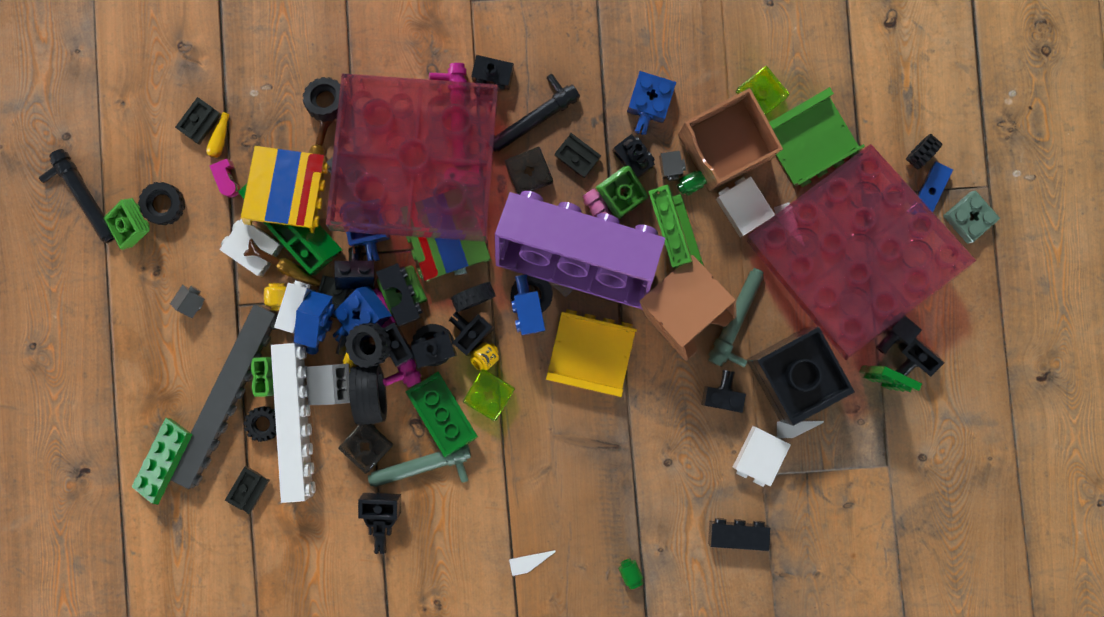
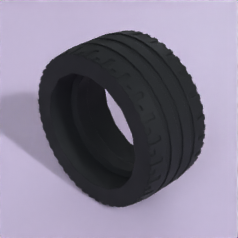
[349,365,387,425]

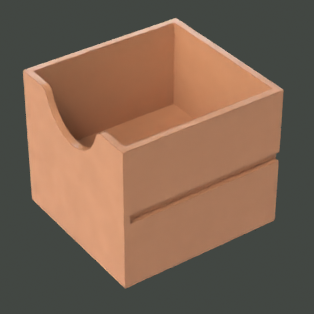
[678,88,783,192]
[639,255,737,361]

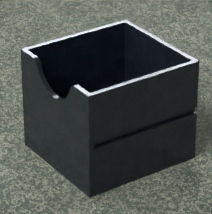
[746,327,855,426]

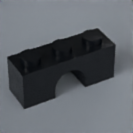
[376,263,423,327]

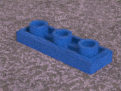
[910,161,953,222]

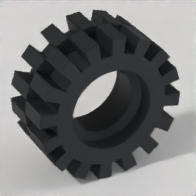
[906,134,943,170]
[244,406,277,442]

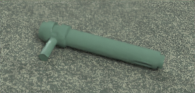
[708,268,764,367]
[368,444,471,487]

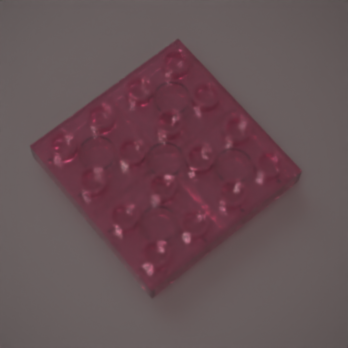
[326,74,498,242]
[747,144,976,360]

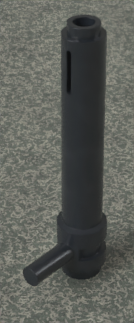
[488,74,580,152]
[39,149,115,243]

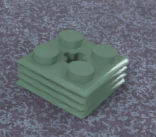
[943,190,1000,244]

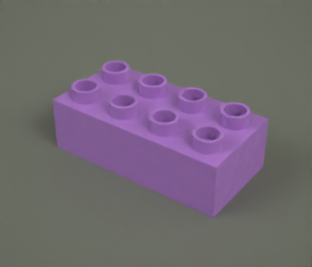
[495,191,665,310]

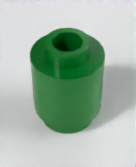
[677,170,707,196]
[618,558,643,590]

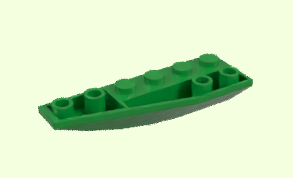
[238,184,343,276]

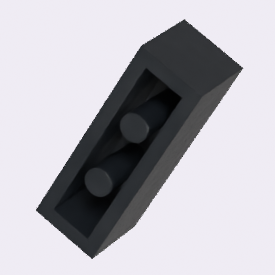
[708,518,771,551]

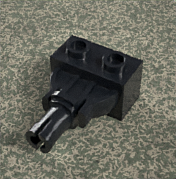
[613,134,655,179]
[358,493,401,554]

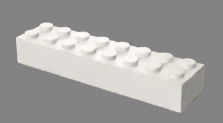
[271,343,316,503]

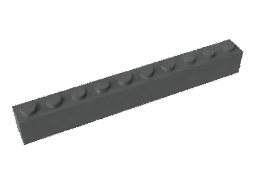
[171,304,278,489]

